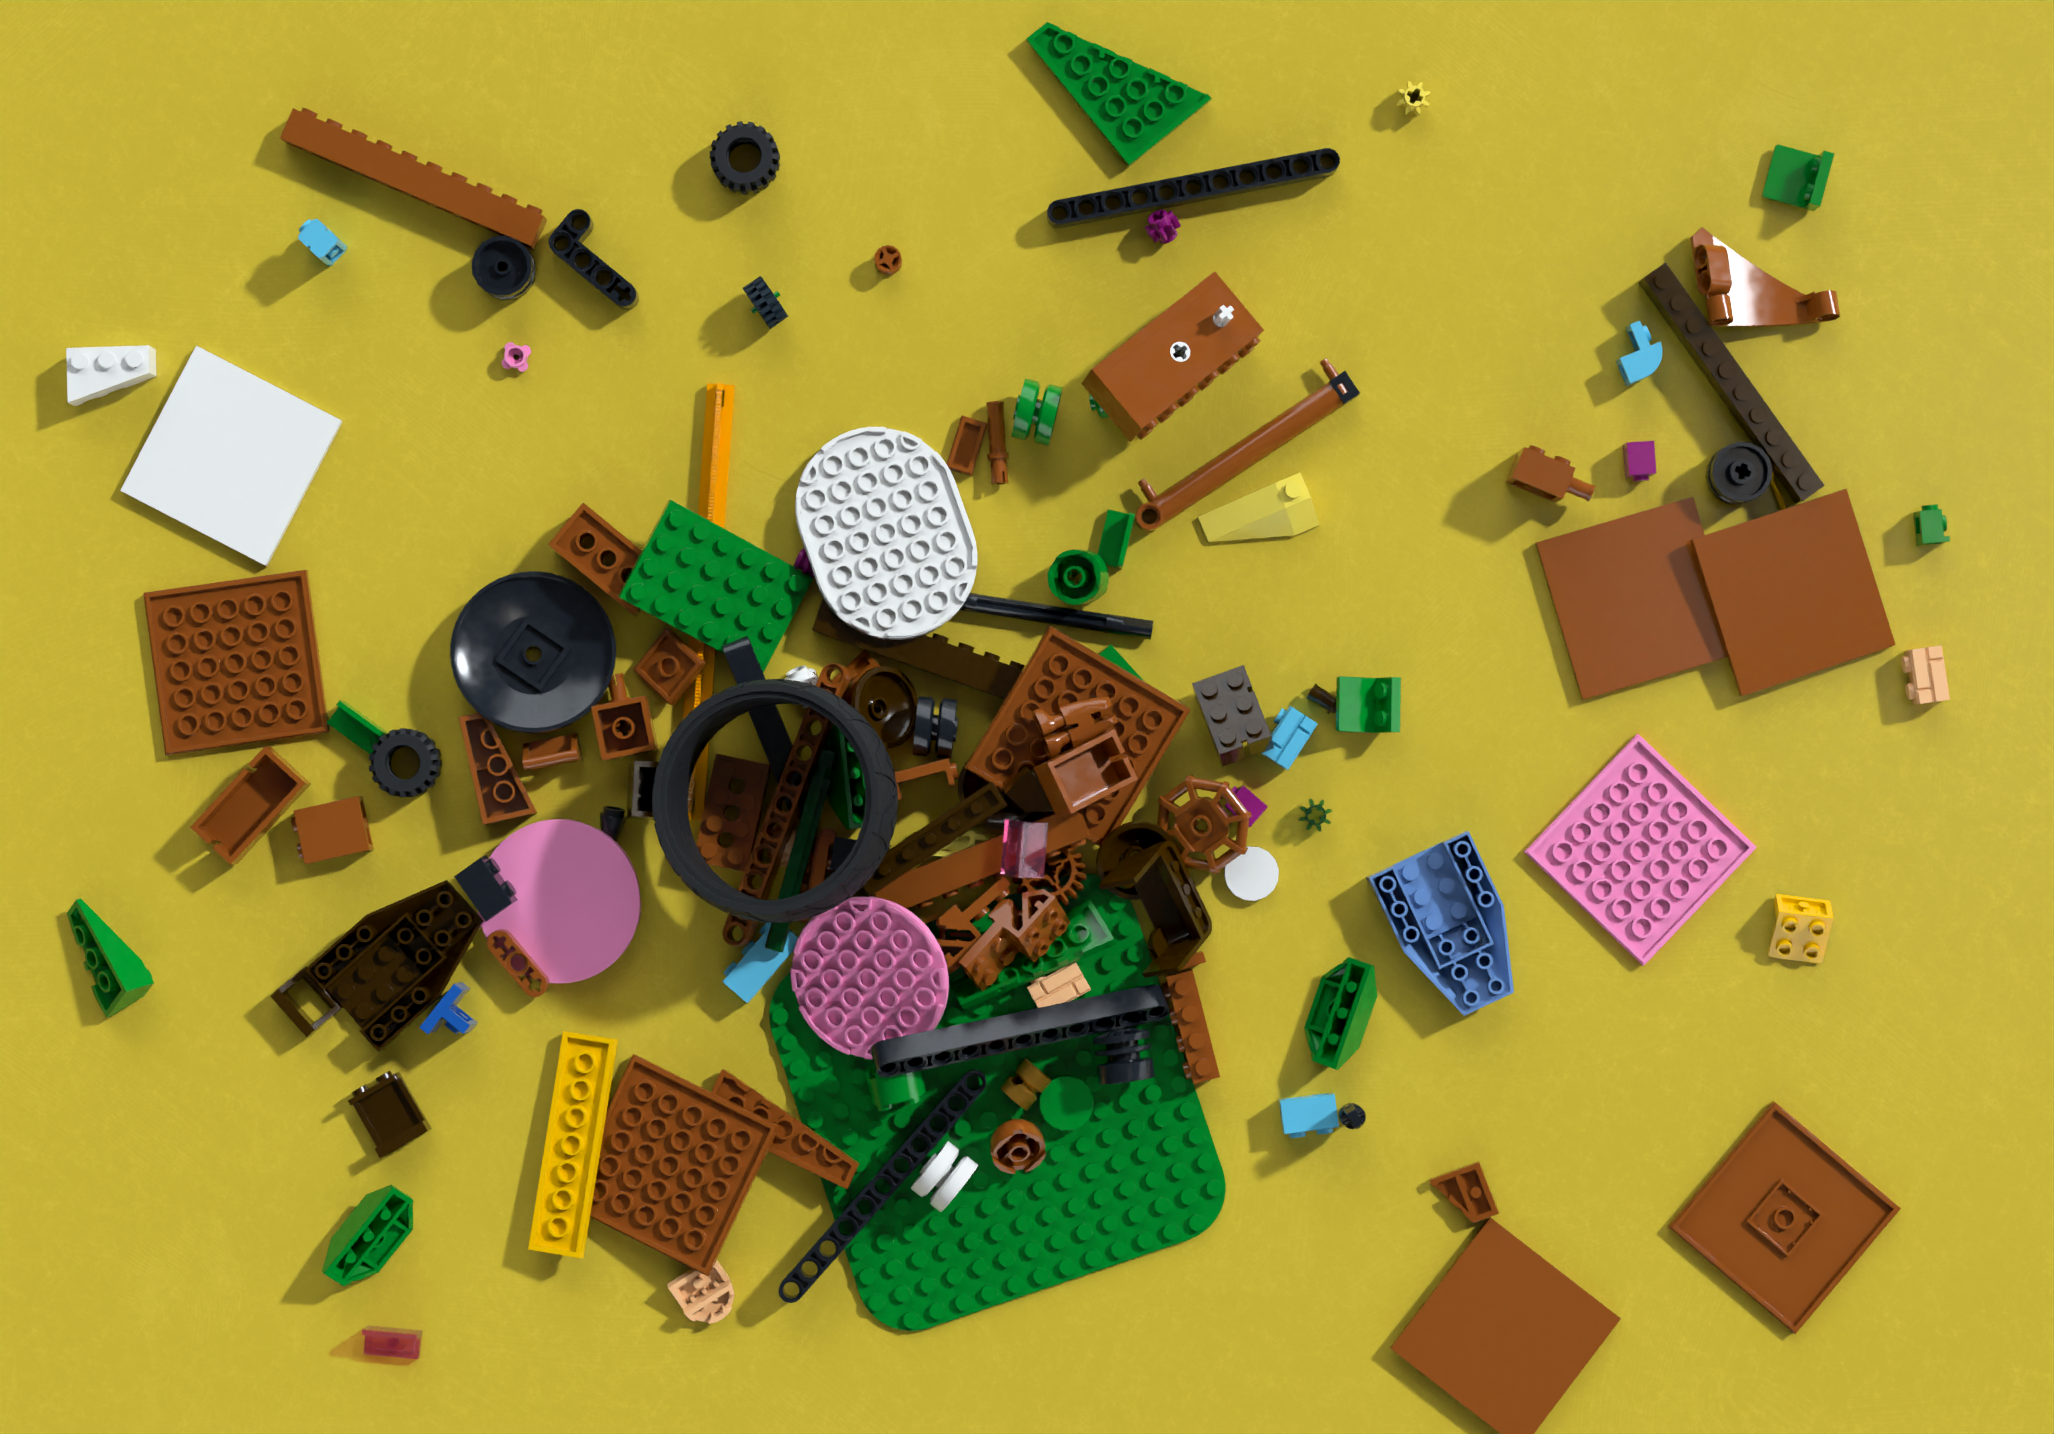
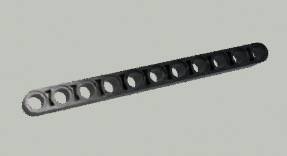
[1047,148,1340,228]
[870,984,1169,1078]
[778,1069,987,1303]

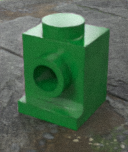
[1914,504,1950,545]

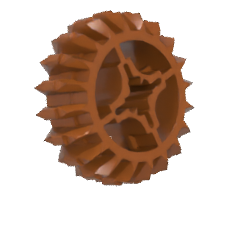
[1012,846,1086,906]

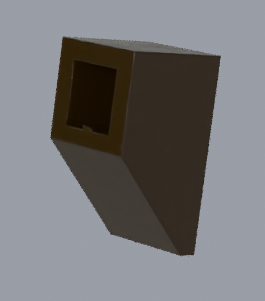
[1003,765,1054,812]

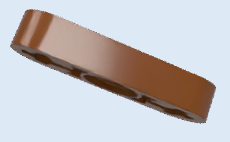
[487,929,549,997]

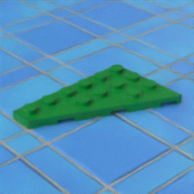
[1026,22,1212,167]

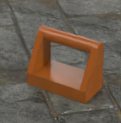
[522,733,583,771]

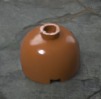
[990,1119,1046,1174]

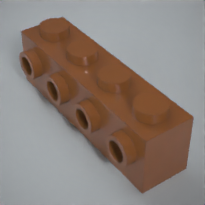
[1162,969,1220,1084]

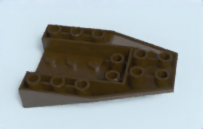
[305,880,484,1052]

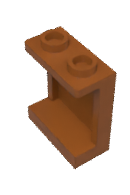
[895,758,959,801]
[291,796,374,864]

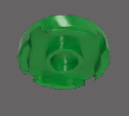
[1040,1076,1094,1130]

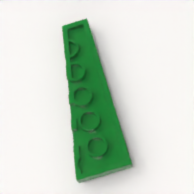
[950,899,1117,1010]

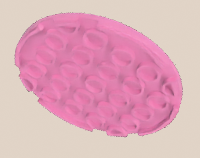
[478,819,642,983]
[790,896,949,1060]

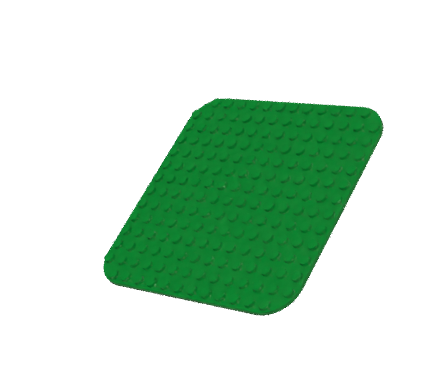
[769,873,1226,1331]

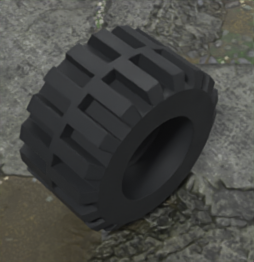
[710,121,780,195]
[369,728,442,797]

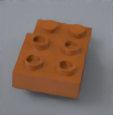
[936,876,1011,974]
[959,889,1071,992]

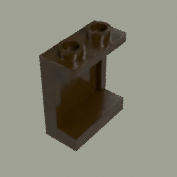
[348,1071,432,1158]

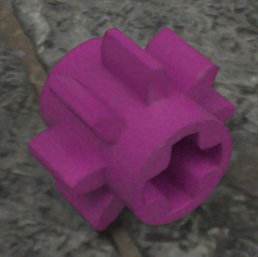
[1145,210,1181,244]

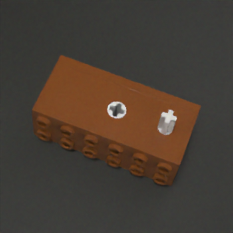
[1081,271,1264,442]

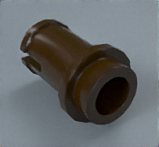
[1306,683,1336,715]

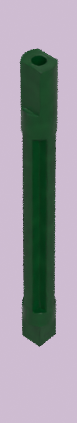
[765,749,836,952]

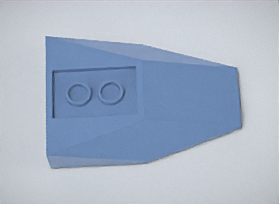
[1366,831,1514,1016]

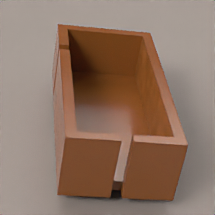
[190,746,311,865]

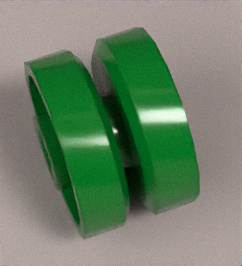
[1011,378,1063,446]

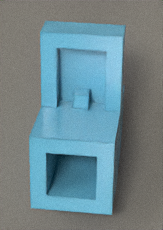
[1616,321,1662,386]

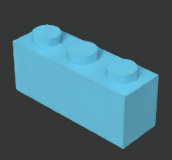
[722,923,799,1003]

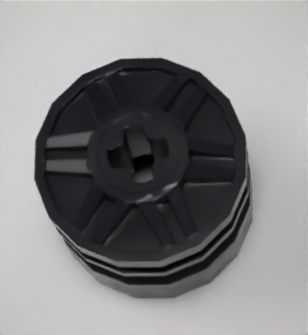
[1092,1028,1155,1084]

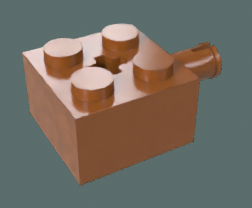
[1505,445,1595,503]
[591,673,659,761]

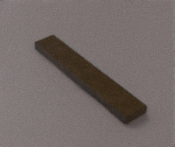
[863,782,1008,897]

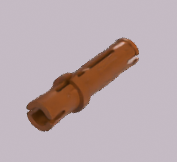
[986,401,1009,485]

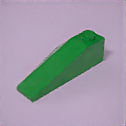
[67,898,154,1018]

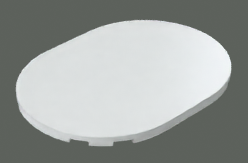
[795,427,977,640]

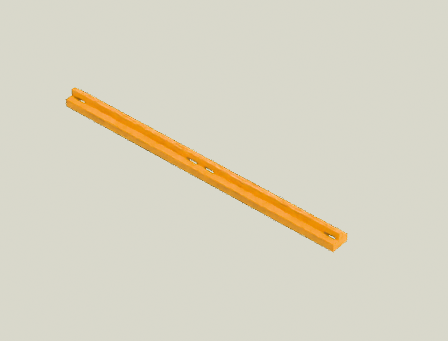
[683,383,735,821]

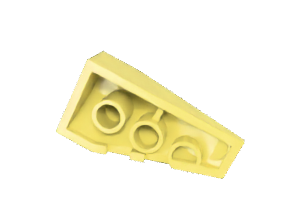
[1198,473,1320,542]

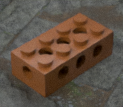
[548,503,642,616]
[696,753,771,872]

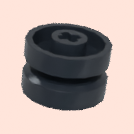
[472,236,536,301]
[1706,442,1772,505]
[913,696,958,759]

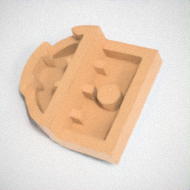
[667,1260,735,1324]

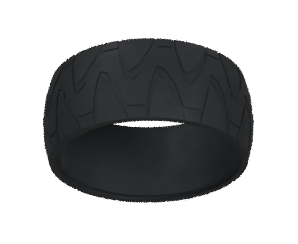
[652,679,898,923]

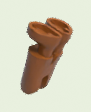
[1032,696,1117,759]

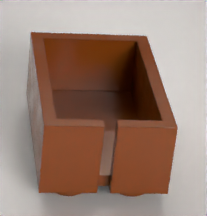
[1034,729,1138,818]

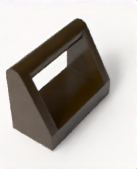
[270,966,343,1037]

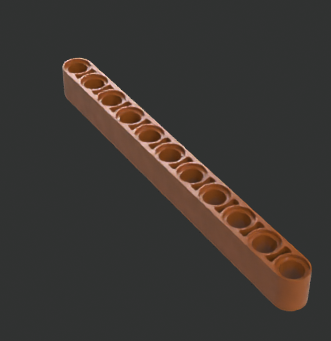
[722,663,851,946]

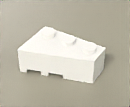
[66,345,157,406]

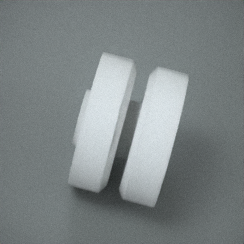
[911,1141,978,1212]

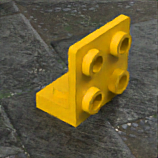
[1768,894,1834,964]

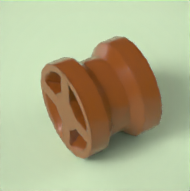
[874,245,902,275]

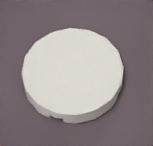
[1224,846,1279,901]

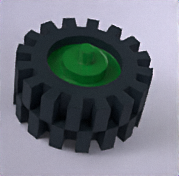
[743,276,788,329]

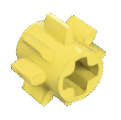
[1397,81,1430,116]

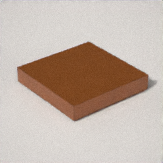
[633,628,707,705]

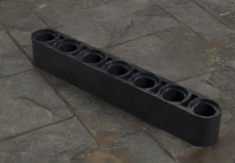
[722,636,805,818]

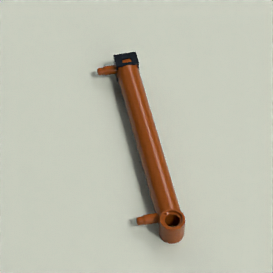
[1135,358,1360,532]

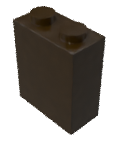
[627,761,658,820]

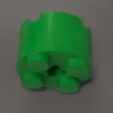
[1048,550,1109,605]
[865,1067,926,1111]

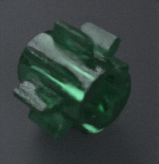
[1298,799,1332,832]

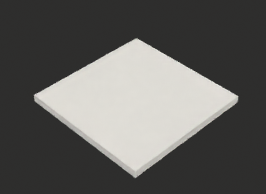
[120,346,343,566]

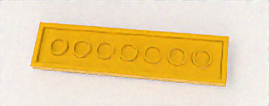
[528,1031,618,1258]

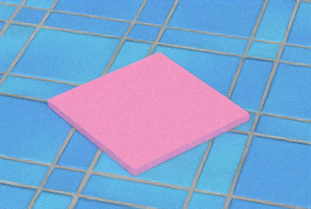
[1524,734,1757,966]

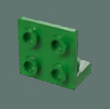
[1762,145,1834,211]
[1336,676,1401,733]

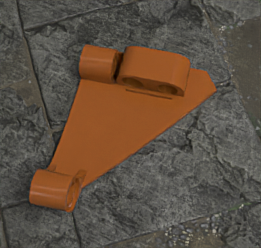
[1690,227,1840,327]

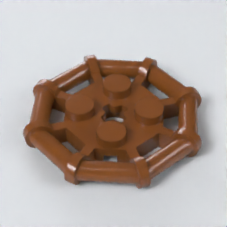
[1157,775,1252,875]

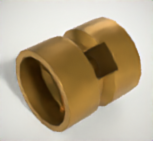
[1000,1058,1051,1111]

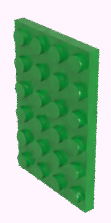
[618,500,814,673]

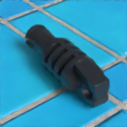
[1339,1103,1366,1129]

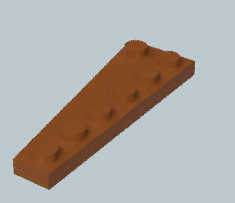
[711,1069,860,1189]

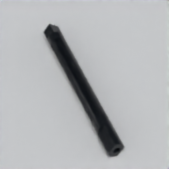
[960,593,1153,640]

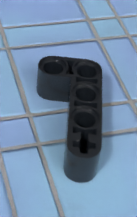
[549,209,639,310]

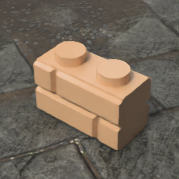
[1901,645,1950,705]
[1027,962,1091,1008]

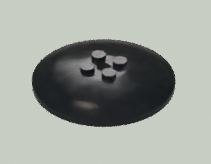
[450,571,616,733]

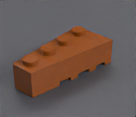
[459,713,537,825]

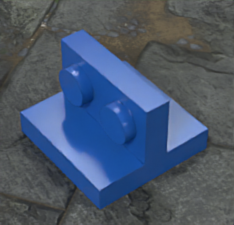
[419,982,478,1034]

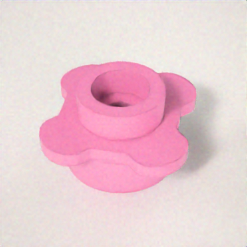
[502,342,531,372]

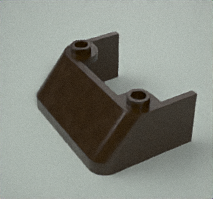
[1099,841,1212,978]

